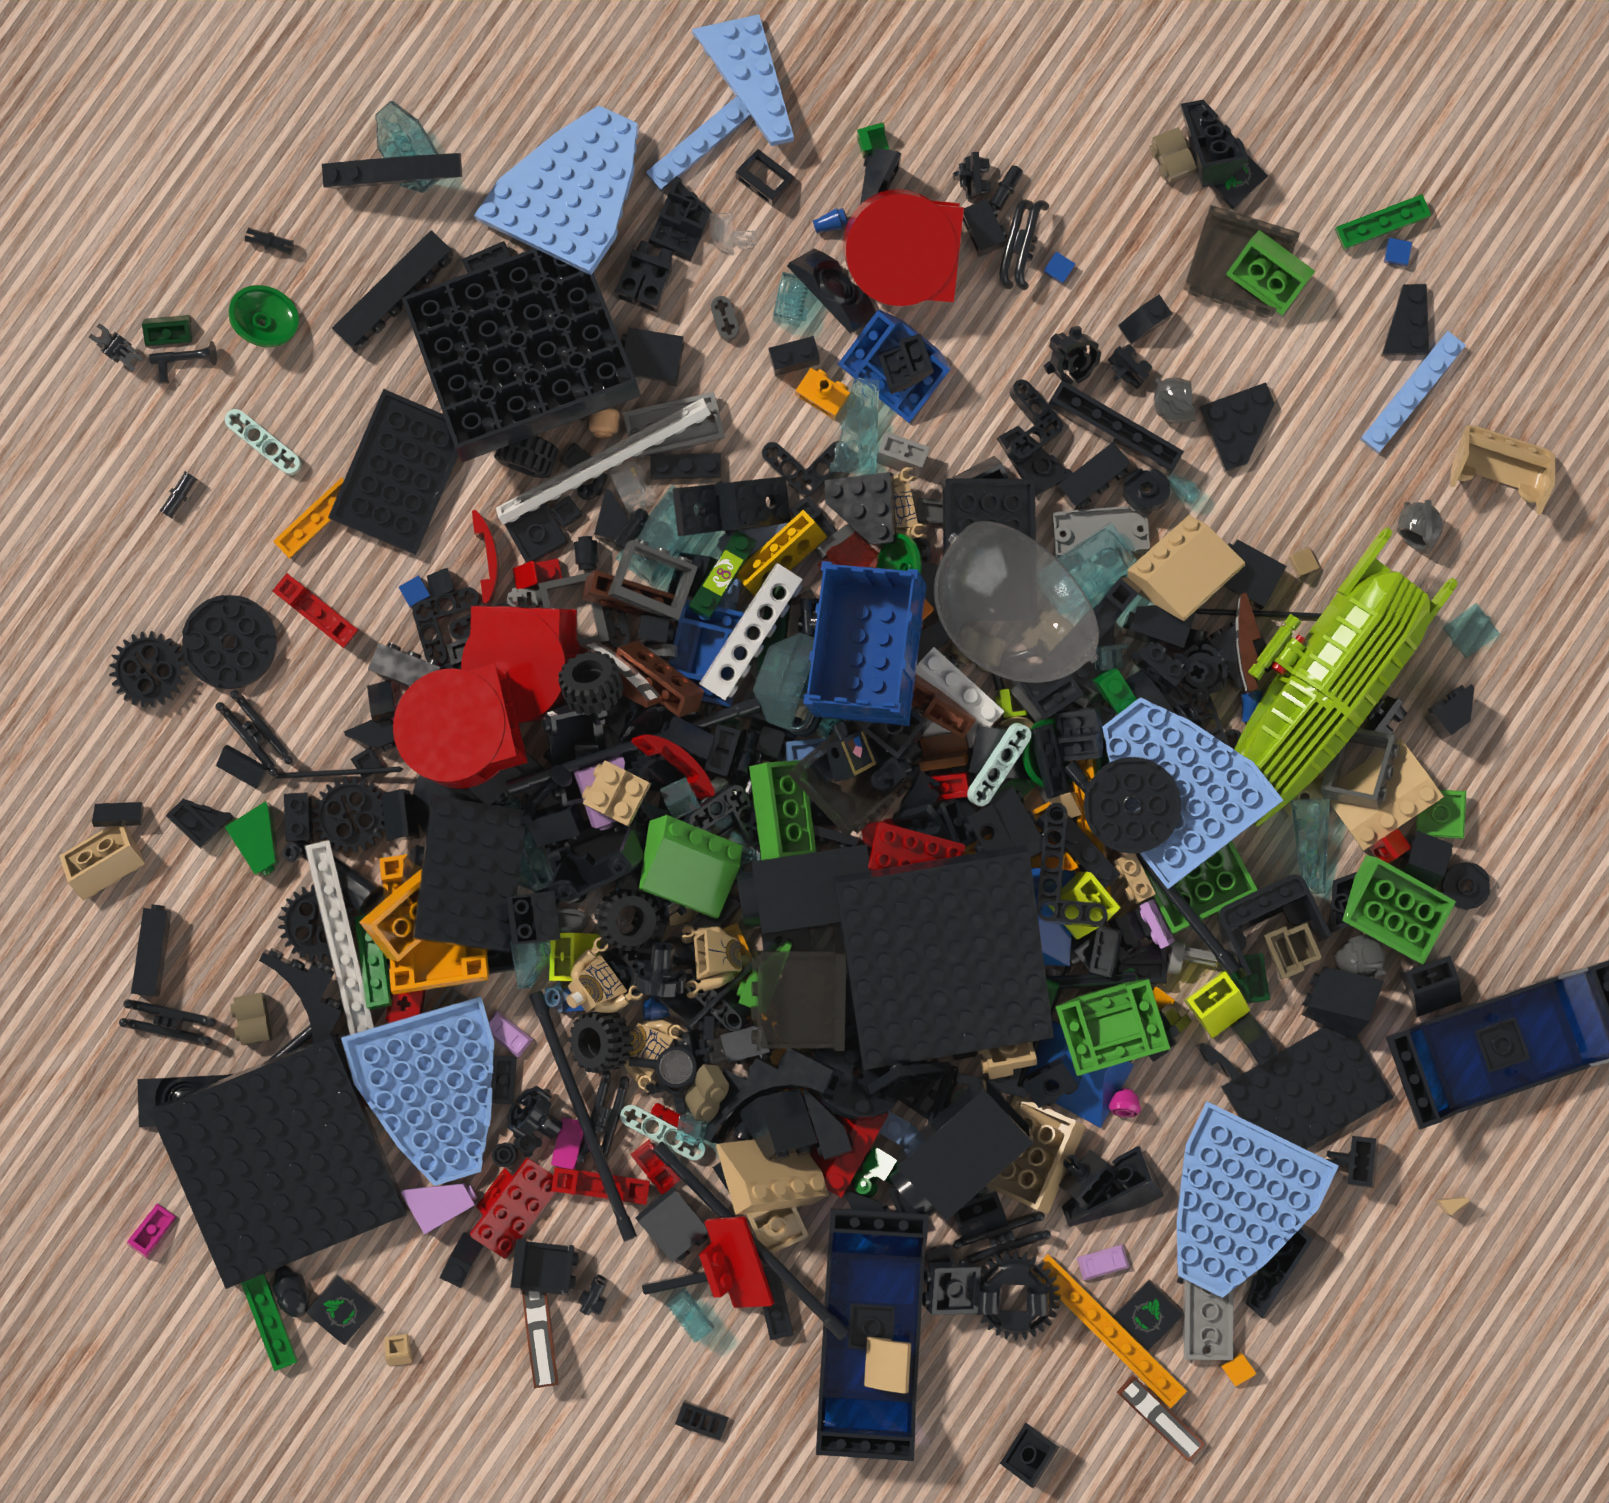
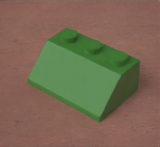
[1226,230,1316,316]

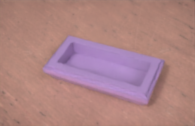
[488,1010,534,1058]
[1077,1244,1130,1281]

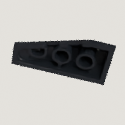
[1181,99,1248,187]
[860,148,902,205]
[1062,1146,1164,1227]
[1246,1224,1328,1319]

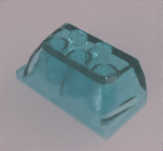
[615,484,699,587]
[1036,522,1137,614]

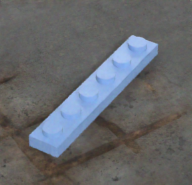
[646,96,751,192]
[1360,331,1466,454]

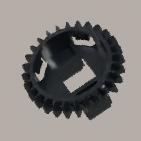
[626,753,701,831]
[976,1250,1061,1341]

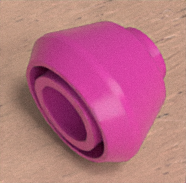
[1109,1088,1141,1118]

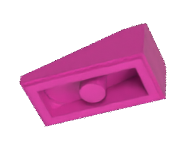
[551,1117,583,1170]
[127,1203,176,1258]

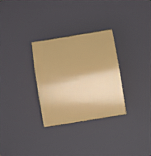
[864,1337,911,1393]

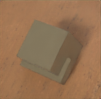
[1262,923,1322,980]

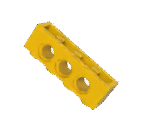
[736,510,827,597]

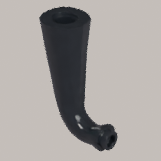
[283,841,384,914]

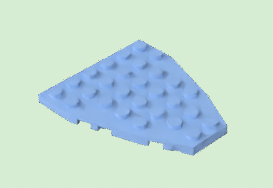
[474,106,639,275]
[1102,697,1284,889]
[341,996,494,1186]
[1176,1101,1339,1298]

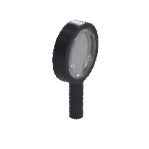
[629,1046,697,1088]

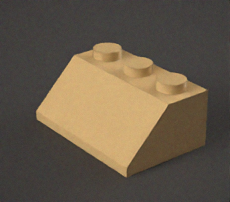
[60,826,145,901]

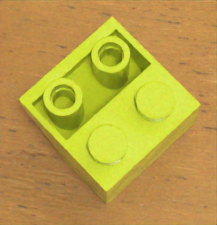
[1048,871,1120,939]
[549,933,600,982]
[1183,971,1250,1039]

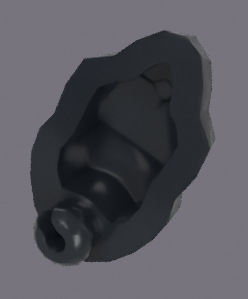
[272,1265,310,1318]

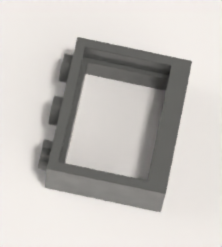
[608,538,698,622]
[535,572,609,646]
[1320,728,1400,809]

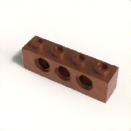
[582,570,676,625]
[616,641,704,717]

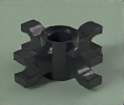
[89,323,143,372]
[646,1055,695,1113]

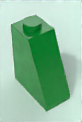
[225,801,279,877]

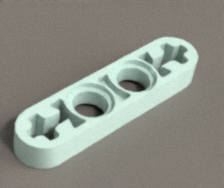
[225,409,302,475]
[967,723,1031,806]
[620,1105,705,1160]

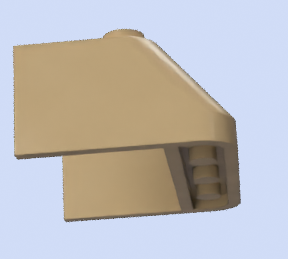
[1450,425,1555,515]

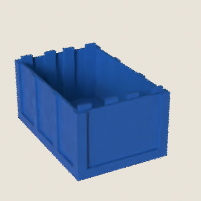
[803,561,927,726]

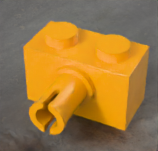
[795,368,850,420]

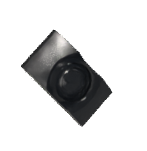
[787,249,876,334]
[137,1074,234,1127]

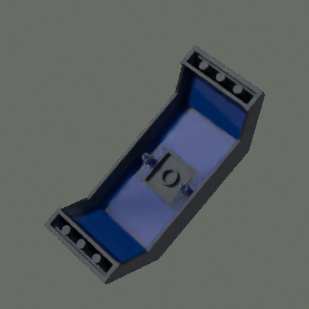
[1386,960,1609,1130]
[816,1208,929,1461]

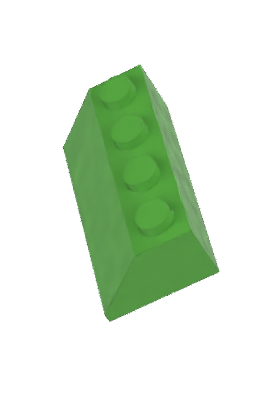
[749,760,816,860]

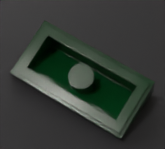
[142,315,192,346]

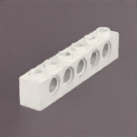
[699,563,803,700]

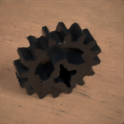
[603,948,639,995]

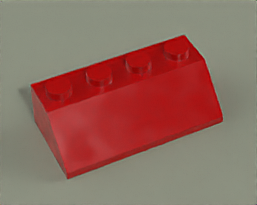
[810,1113,889,1198]

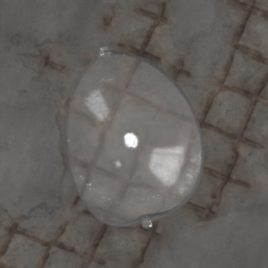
[934,521,1099,683]

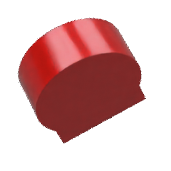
[843,189,964,306]
[461,606,580,723]
[393,663,528,789]

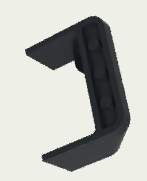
[1218,874,1332,980]

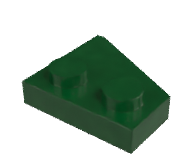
[1218,953,1270,1003]

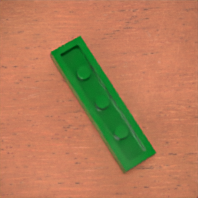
[1335,194,1431,250]
[355,914,392,1010]
[241,1273,298,1372]

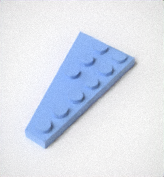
[692,14,794,146]

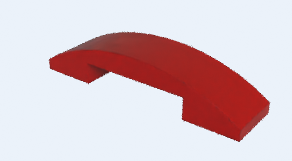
[472,510,499,606]
[272,573,359,648]
[631,734,715,800]
[551,1167,650,1205]

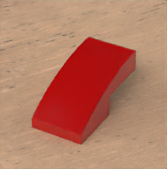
[630,1140,681,1195]

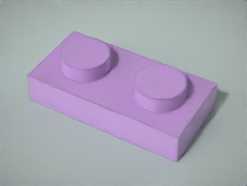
[1140,898,1175,949]

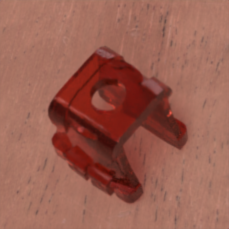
[818,531,879,569]

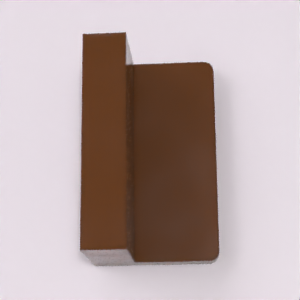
[919,733,971,771]

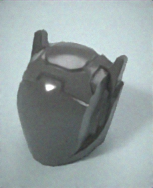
[1154,377,1196,423]
[1396,500,1443,554]
[1333,934,1387,977]

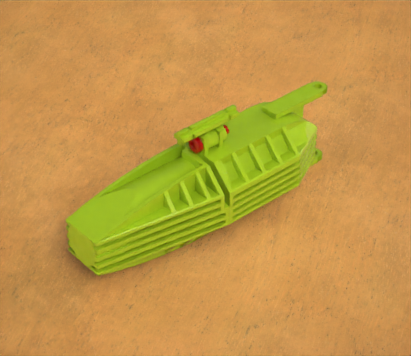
[1234,527,1458,827]

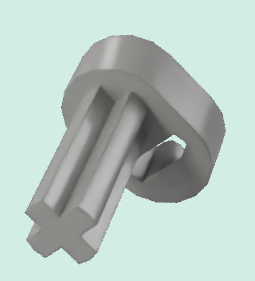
[507,588,540,608]
[1166,941,1218,975]

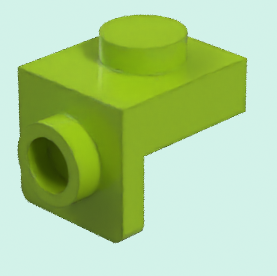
[995,689,1027,721]

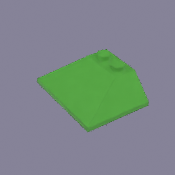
[1056,979,1170,1076]

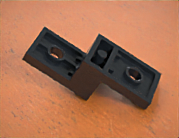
[673,476,791,536]

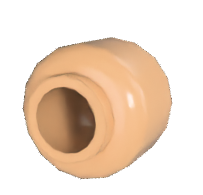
[588,407,620,439]

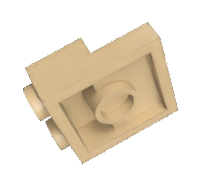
[582,761,651,827]
[1113,854,1156,904]
[977,1042,1037,1079]
[746,1207,810,1254]

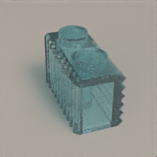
[773,272,812,327]
[667,1288,714,1342]

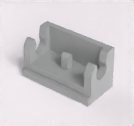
[876,432,930,477]

